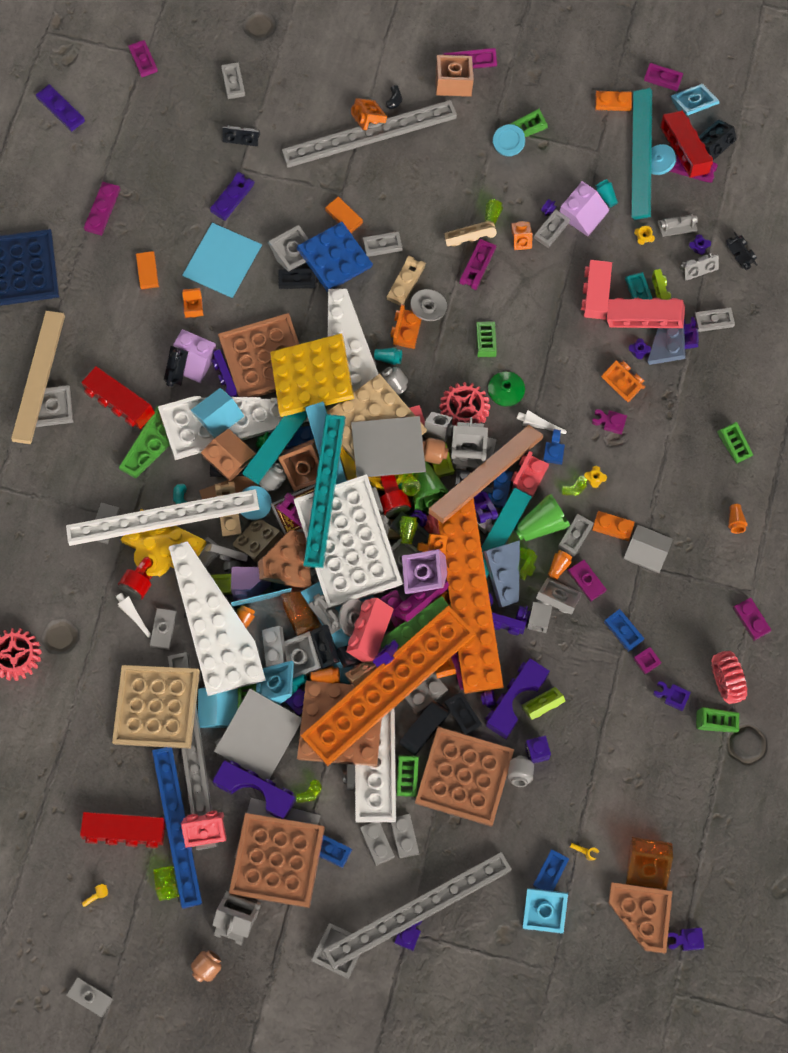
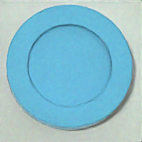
[493,124,525,156]
[651,144,676,175]
[240,486,272,520]

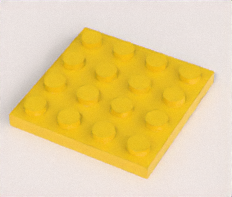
[270,333,354,417]

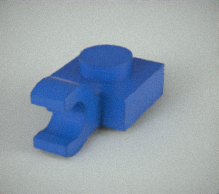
[543,429,565,465]

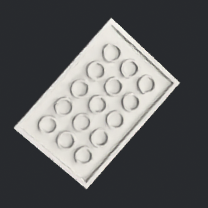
[294,474,403,609]

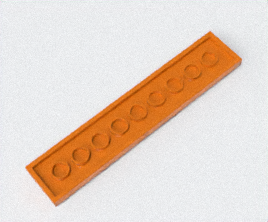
[438,498,503,694]
[301,605,476,767]

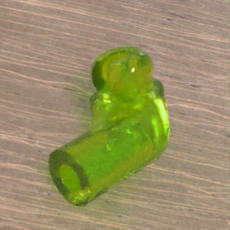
[562,476,588,496]
[296,779,322,803]

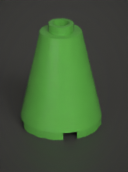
[411,462,449,514]
[515,494,570,541]

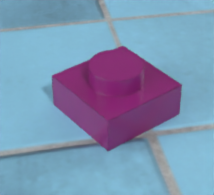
[634,647,662,675]

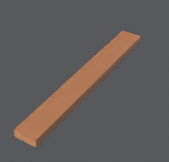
[428,425,543,523]

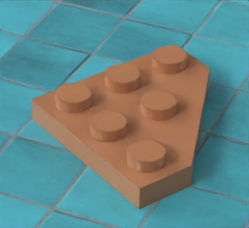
[258,530,312,589]
[608,882,672,954]

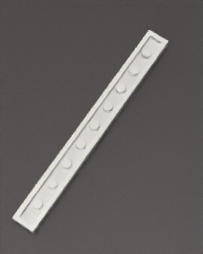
[66,489,260,546]

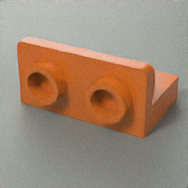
[351,98,387,130]
[390,305,422,349]
[601,360,646,402]

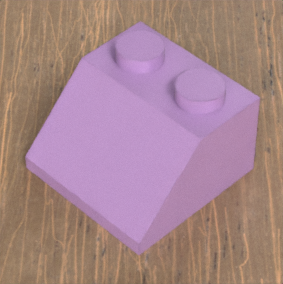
[560,181,609,236]
[173,329,217,383]
[231,567,271,601]

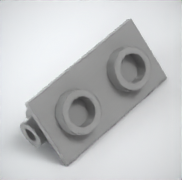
[658,214,697,237]
[680,253,719,281]
[308,594,341,635]

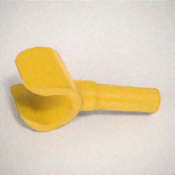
[570,843,599,861]
[82,884,108,907]

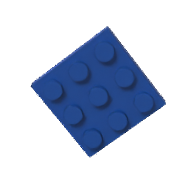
[297,222,373,292]

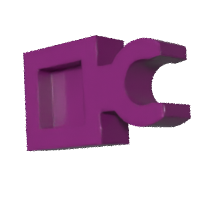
[592,409,627,435]

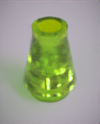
[485,199,503,225]
[402,473,421,496]
[399,516,418,544]

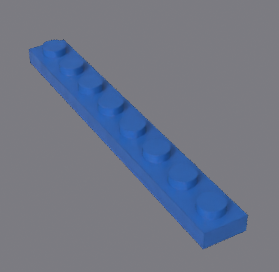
[152,747,202,909]

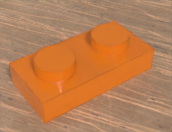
[596,91,632,111]
[592,511,635,541]

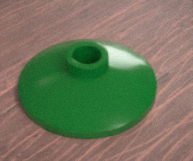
[488,371,525,407]

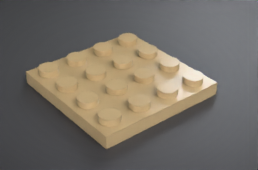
[327,374,427,462]
[112,665,200,749]

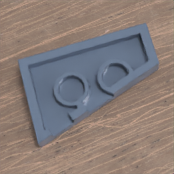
[647,325,686,365]
[483,540,520,607]

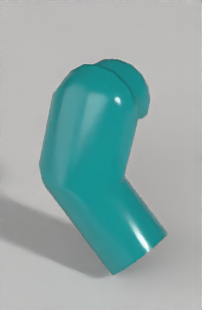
[173,483,187,504]
[289,674,308,698]

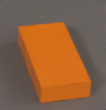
[325,197,363,233]
[136,251,159,289]

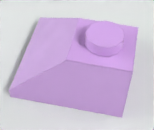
[402,549,447,594]

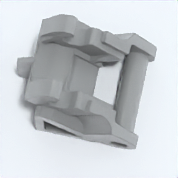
[451,417,488,461]
[213,891,261,946]

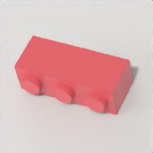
[581,260,612,320]
[346,597,394,663]

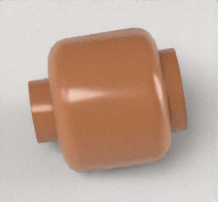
[423,438,449,464]
[191,950,222,982]

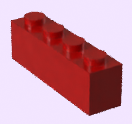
[660,110,713,178]
[81,366,155,430]
[80,812,166,848]

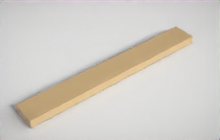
[11,311,65,444]

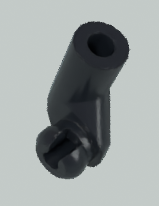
[386,85,403,110]

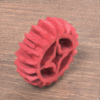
[439,382,490,426]
[0,628,42,681]
[711,650,747,704]

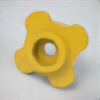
[634,226,655,245]
[584,466,607,488]

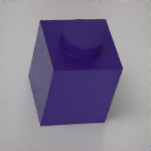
[525,736,551,763]

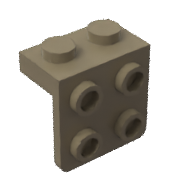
[233,519,283,566]

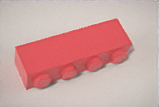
[607,298,685,328]

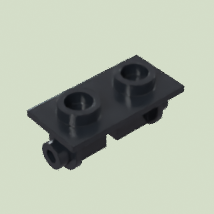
[223,125,260,147]
[726,232,757,270]
[164,346,189,387]

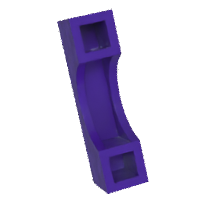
[486,659,550,739]
[212,760,296,820]

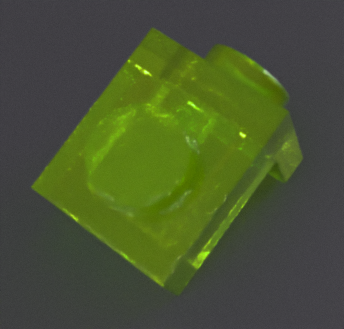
[519,547,538,580]
[153,865,179,901]

